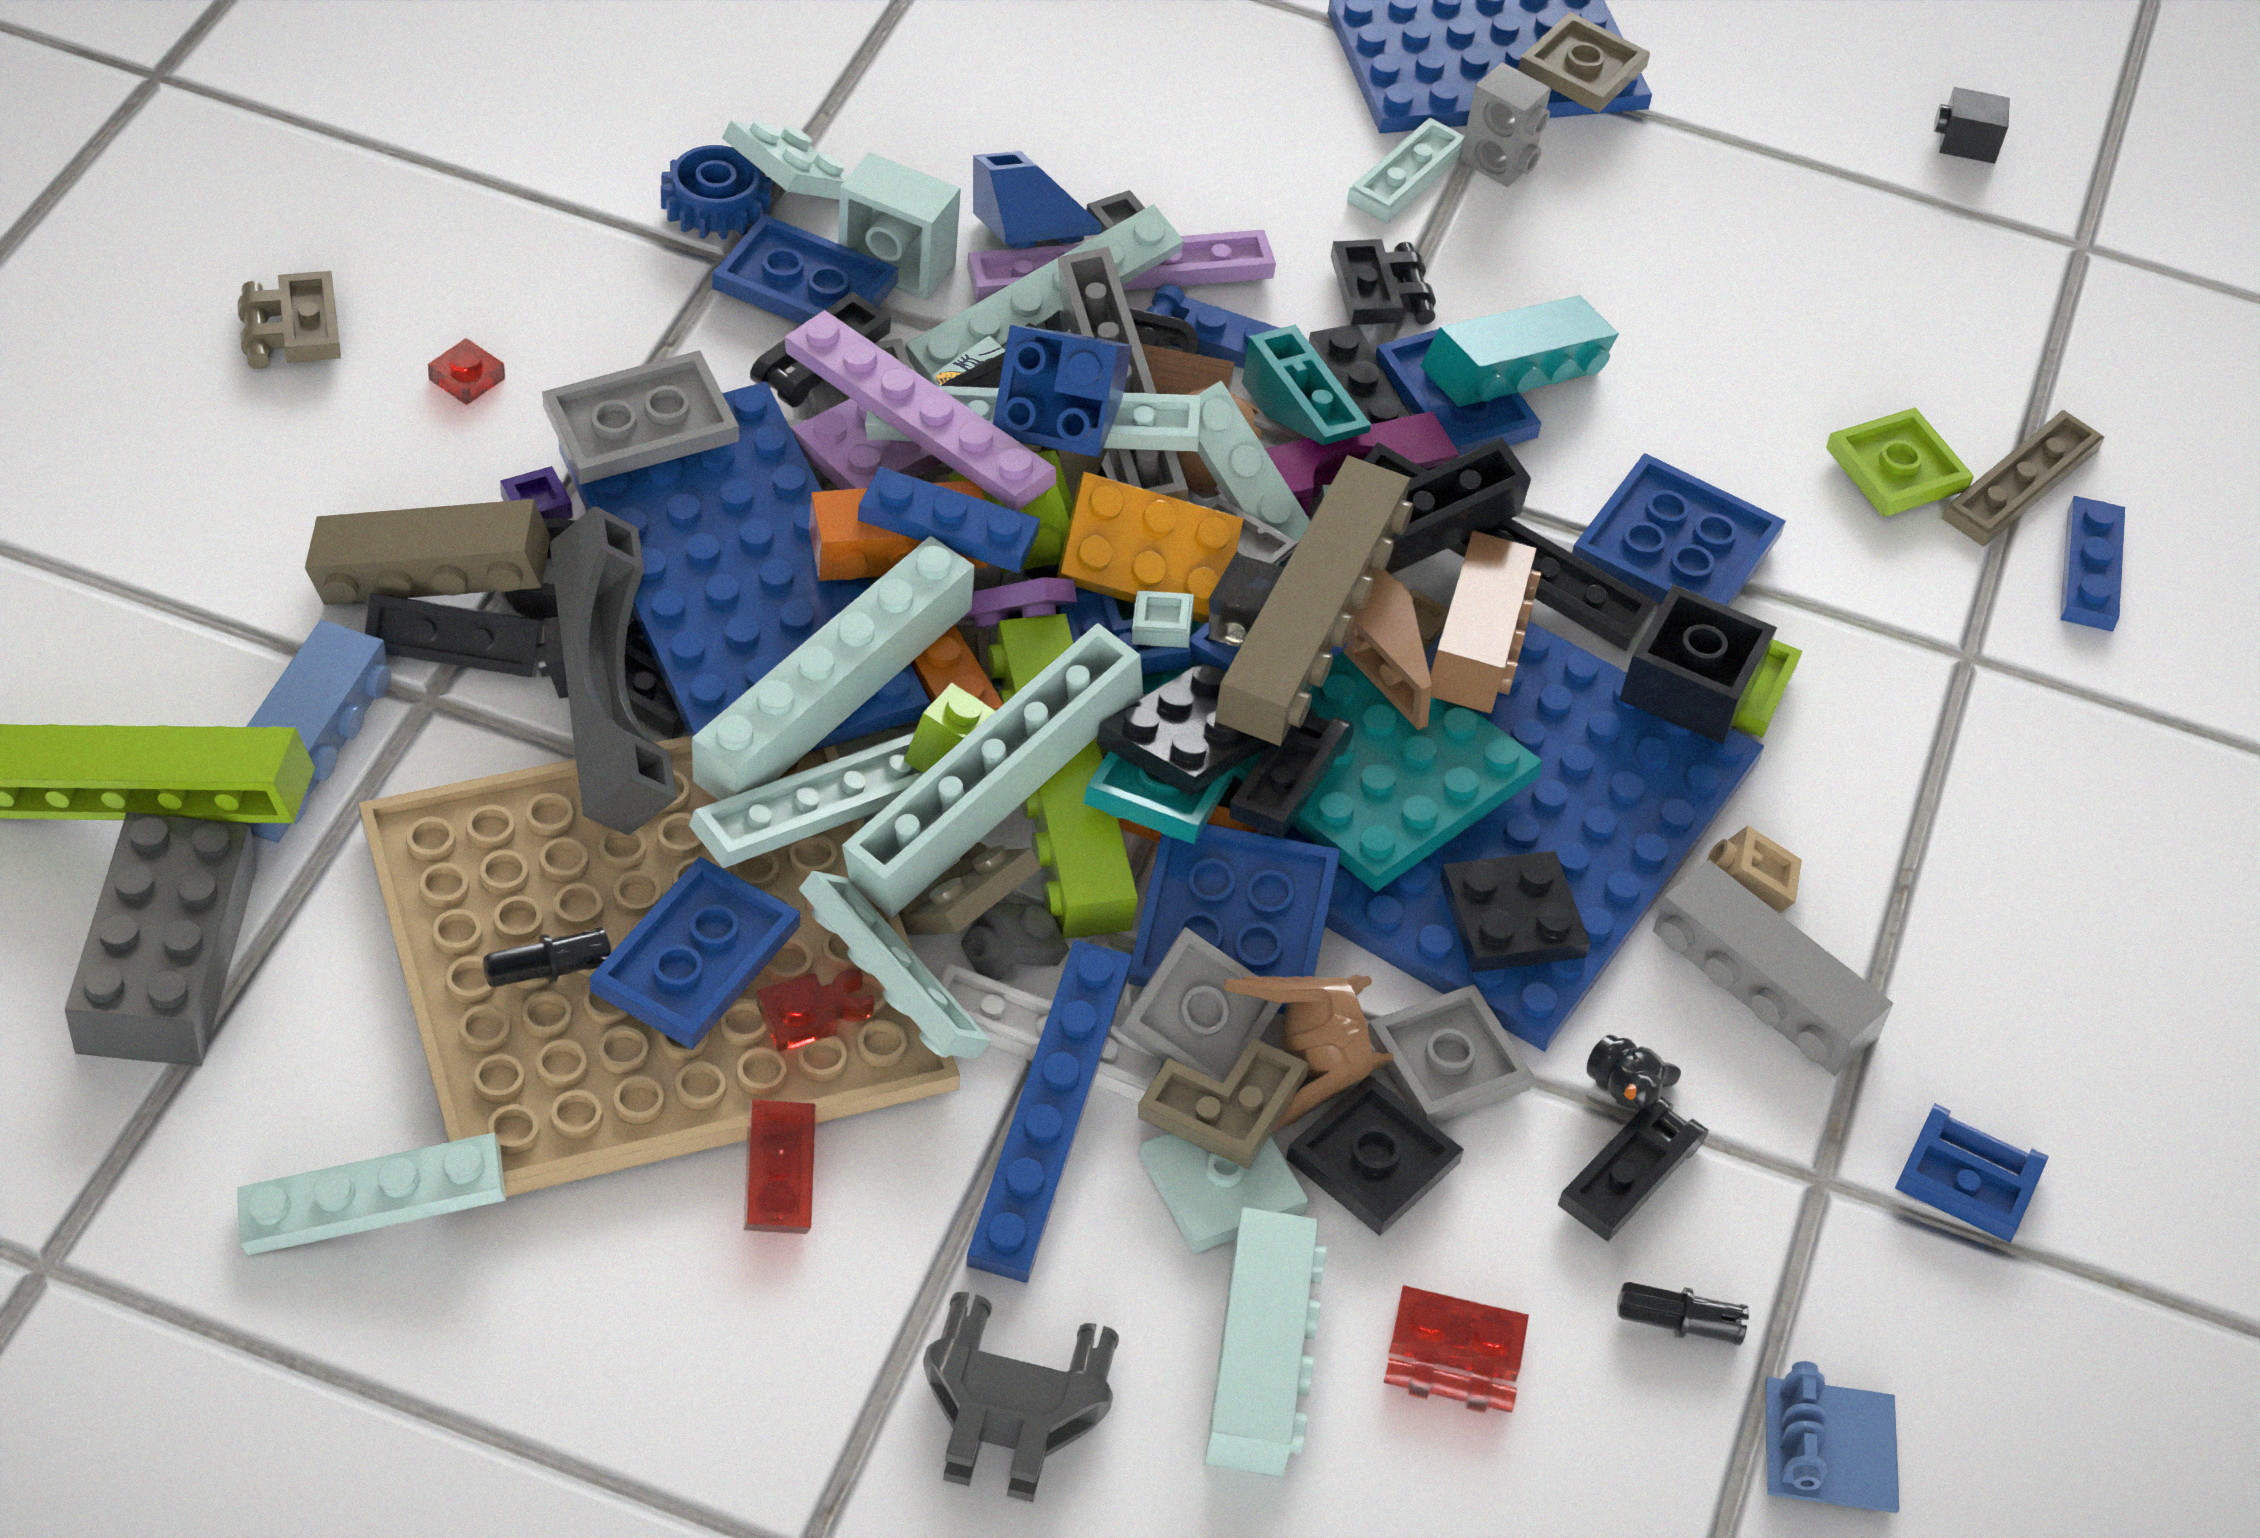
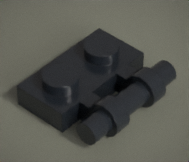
[1330,239,1436,325]

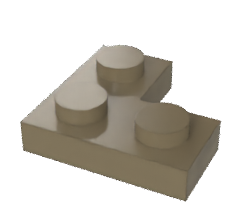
[1138,1038,1308,1170]

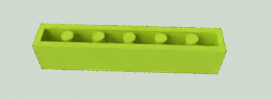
[987,614,1138,939]
[0,724,315,823]

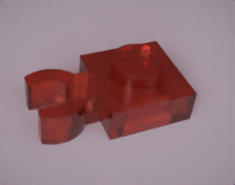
[757,969,874,1052]

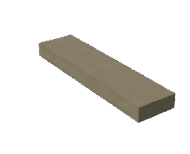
[1942,410,2105,547]

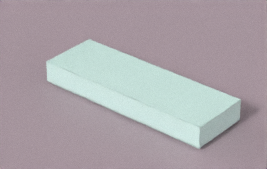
[1347,118,1465,223]

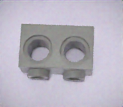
[1460,62,1551,187]

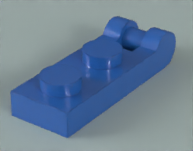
[1146,284,1279,369]

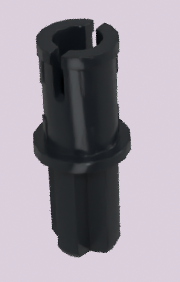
[483,927,611,987]
[1617,1282,1749,1346]

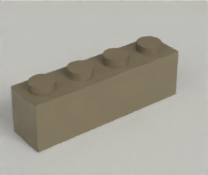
[305,499,551,604]

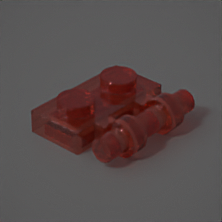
[1383,1285,1529,1414]

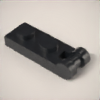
[750,292,891,408]
[1229,707,1354,838]
[1558,1096,1709,1242]

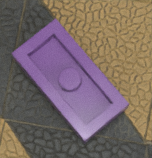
[960,577,1077,629]

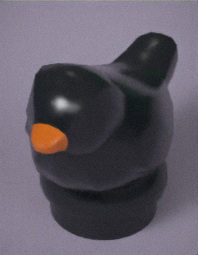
[1586,1035,1681,1111]

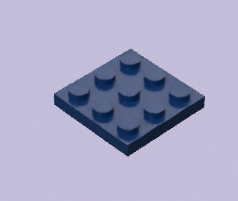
[1572,453,1786,607]
[1128,824,1341,1015]

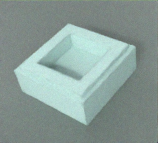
[1132,591,1194,648]

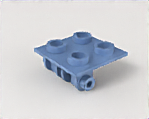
[1765,1361,1899,1513]

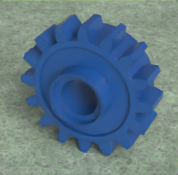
[660,145,772,240]

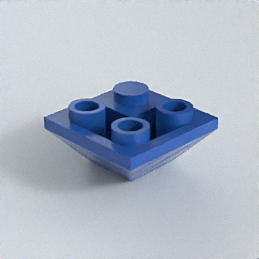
[973,151,1102,248]
[993,325,1132,458]

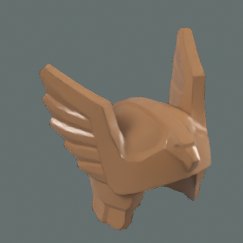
[1224,975,1394,1134]

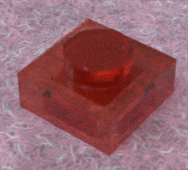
[427,338,505,405]

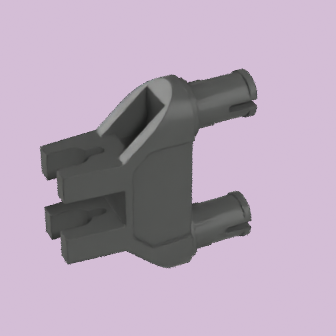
[923,1292,1119,1502]

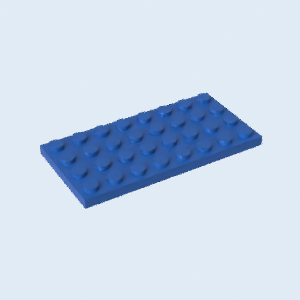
[558,381,930,753]

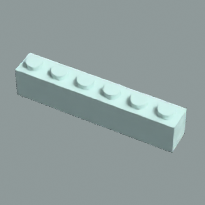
[692,536,975,801]
[842,623,1143,918]

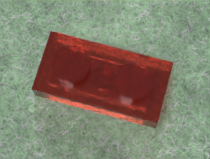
[743,1099,816,1234]

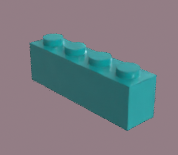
[1420,295,1619,407]

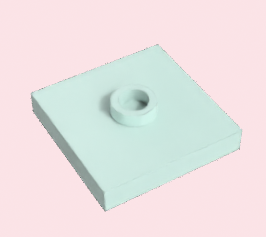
[1139,1133,1309,1254]

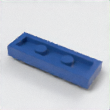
[858,466,1040,573]
[2060,496,2126,632]

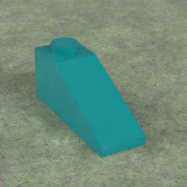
[1242,324,1371,445]

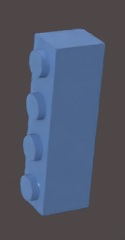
[233,619,391,843]

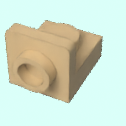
[1706,825,1802,913]

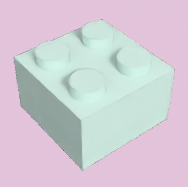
[838,152,961,301]

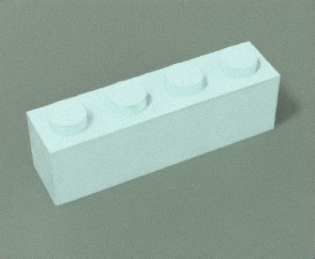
[1204,1206,1327,1477]

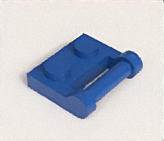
[1895,1103,2049,1243]

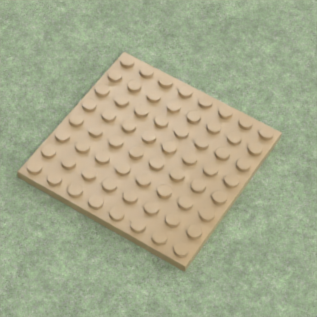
[358,735,960,1197]

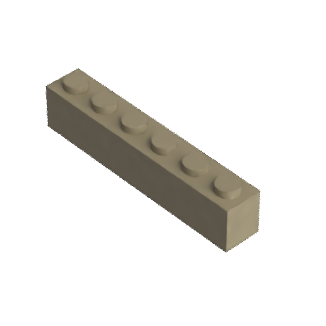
[1215,455,1414,746]

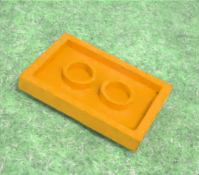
[1057,472,1244,624]

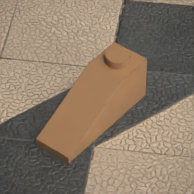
[1343,569,1432,730]

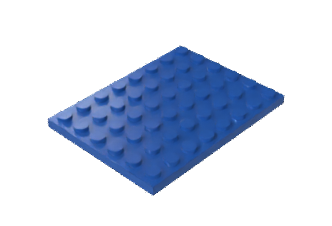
[1268,621,1765,1052]

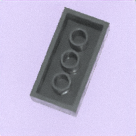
[64,812,257,1067]

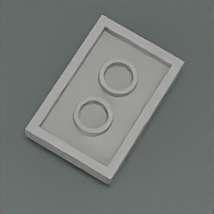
[542,350,739,485]

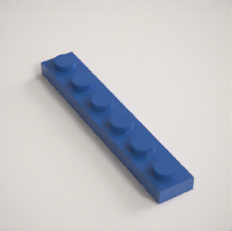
[966,939,1133,1283]

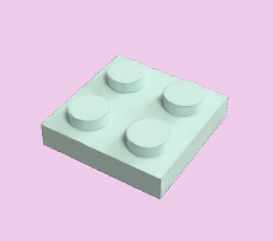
[722,120,848,200]

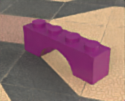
[1264,411,1459,517]

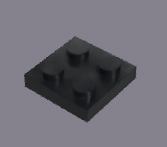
[1440,850,1590,973]
[1286,1074,1464,1236]

